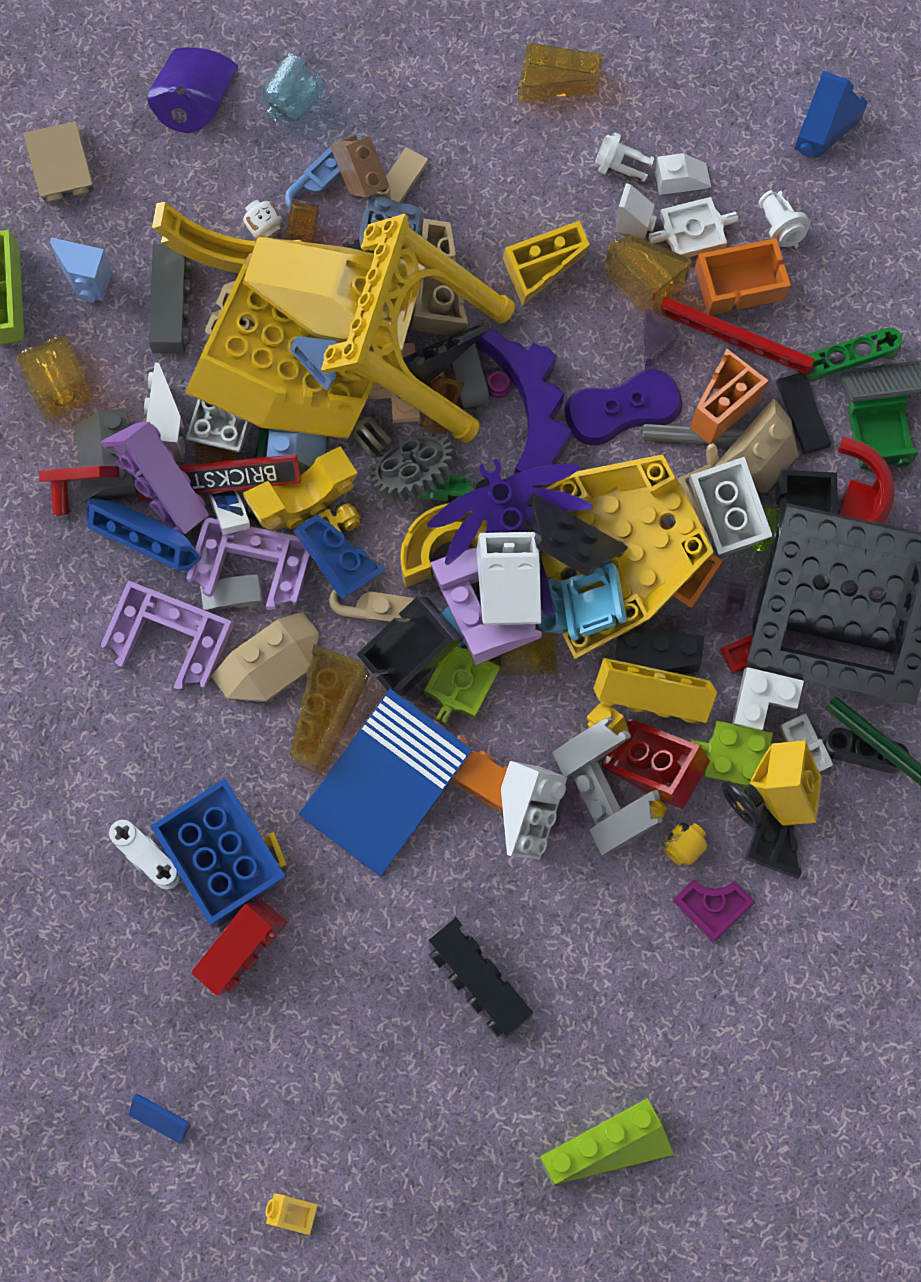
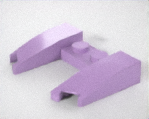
[187,517,312,610]
[430,548,543,665]
[101,581,235,690]

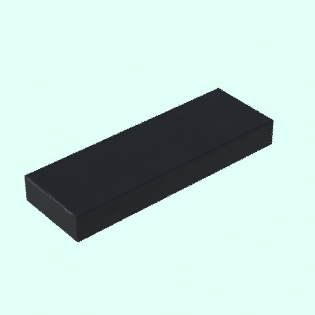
[776,373,831,455]

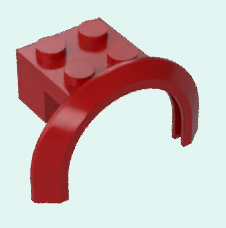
[838,436,895,524]

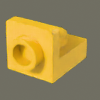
[266,1193,318,1235]

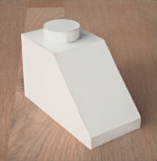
[655,153,711,195]
[615,183,657,239]

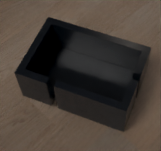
[776,470,837,523]
[356,596,464,696]

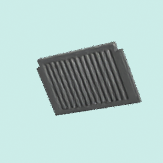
[839,361,921,402]

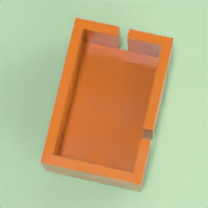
[695,238,791,315]

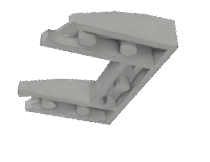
[552,717,662,856]

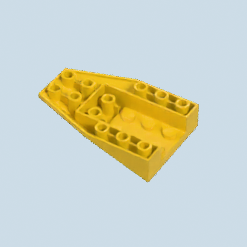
[243,237,425,365]

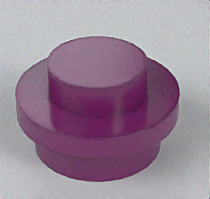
[485,371,512,398]

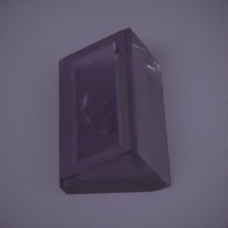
[551,772,586,834]

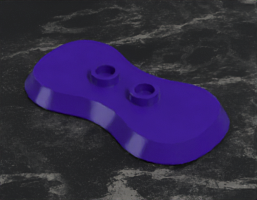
[564,369,682,445]

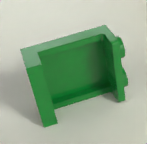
[847,396,918,471]

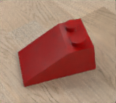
[601,718,710,809]

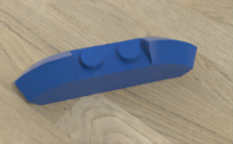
[86,498,201,571]

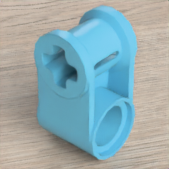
[538,578,568,634]

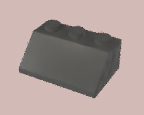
[76,408,138,503]

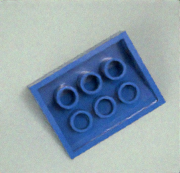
[150,778,286,928]

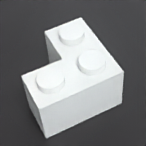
[732,667,804,731]

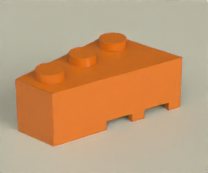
[690,349,769,444]

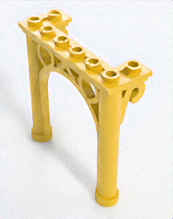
[321,214,515,443]

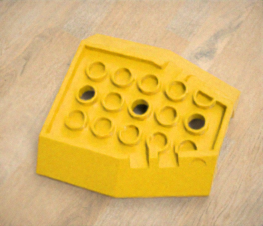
[185,253,374,439]
[525,454,714,659]

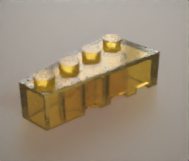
[290,644,370,776]

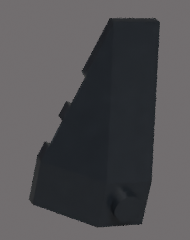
[396,322,489,399]

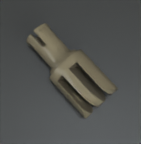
[351,413,392,458]

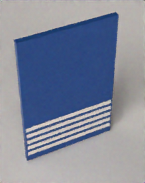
[298,689,473,877]

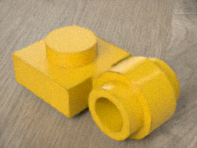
[304,503,361,532]

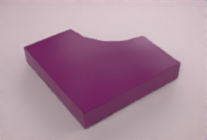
[672,880,755,943]

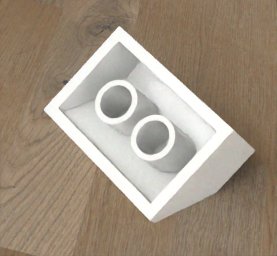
[689,457,772,558]

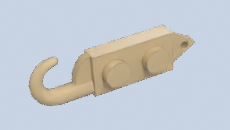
[329,589,414,624]

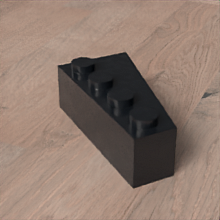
[428,917,533,1039]

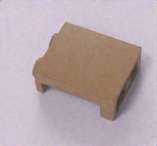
[330,134,389,197]

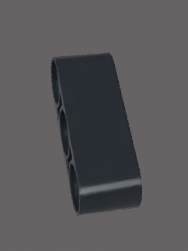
[823,728,909,773]

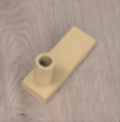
[375,147,428,203]

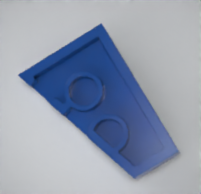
[293,514,387,600]

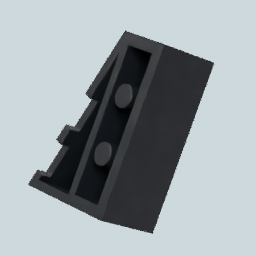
[614,627,705,675]

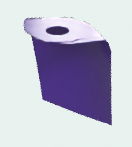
[147,47,238,133]

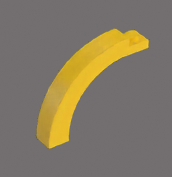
[152,202,302,274]

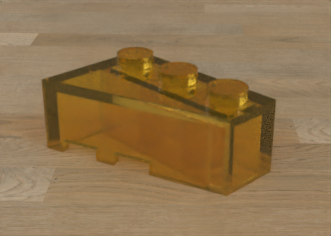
[517,42,604,103]

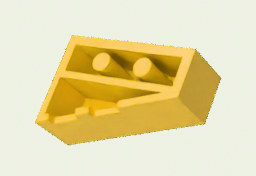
[503,220,590,306]

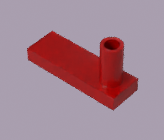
[39,466,120,515]

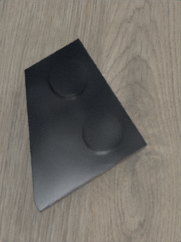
[745,805,801,879]

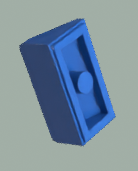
[129,1094,191,1144]

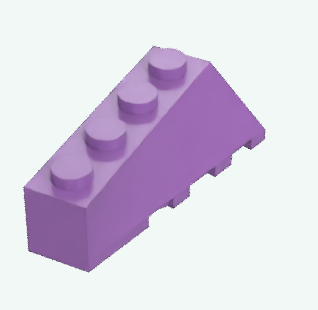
[100,422,209,534]

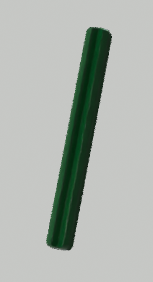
[826,696,921,786]

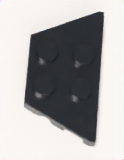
[527,493,628,576]

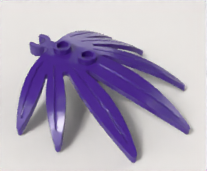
[427,459,592,618]

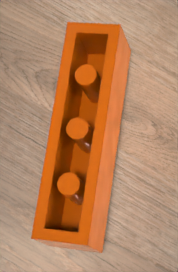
[435,721,508,814]

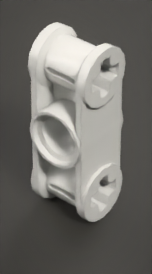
[109,820,180,890]

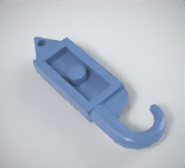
[285,136,361,213]

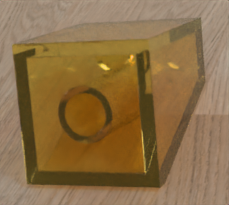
[604,234,692,317]
[15,335,95,421]

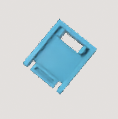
[561,562,627,641]

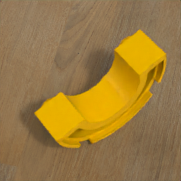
[244,446,358,530]
[400,503,502,587]

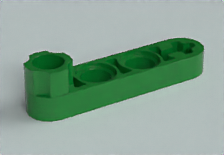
[804,327,902,381]

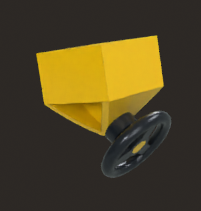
[721,740,822,829]

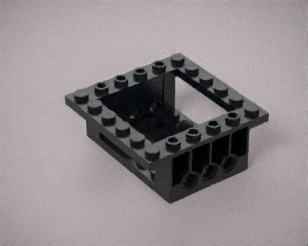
[746,503,921,705]

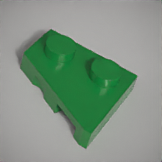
[417,475,472,502]

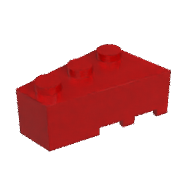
[191,899,288,996]

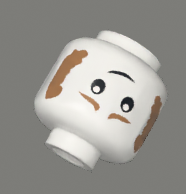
[243,200,283,239]

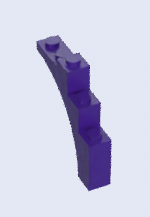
[475,329,572,488]

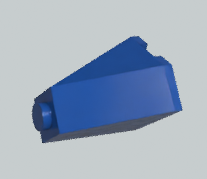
[794,71,868,158]

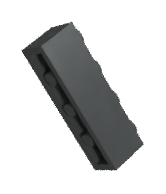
[149,244,192,353]

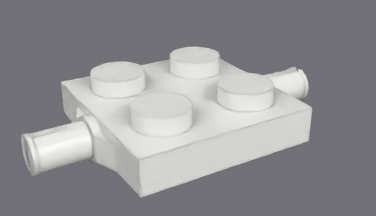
[649,197,738,260]

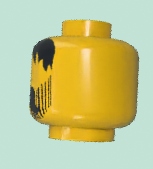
[664,823,707,866]

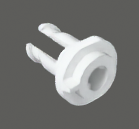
[595,132,654,182]
[759,190,810,249]

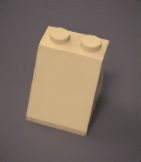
[23,121,94,202]

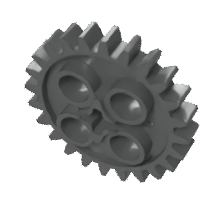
[369,431,458,502]

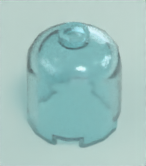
[260,53,326,122]

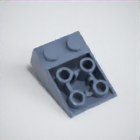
[359,194,421,258]

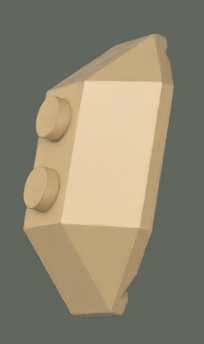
[714,399,798,493]
[211,612,319,702]

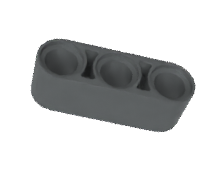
[444,335,489,409]

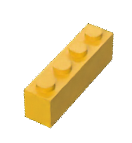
[593,658,717,723]

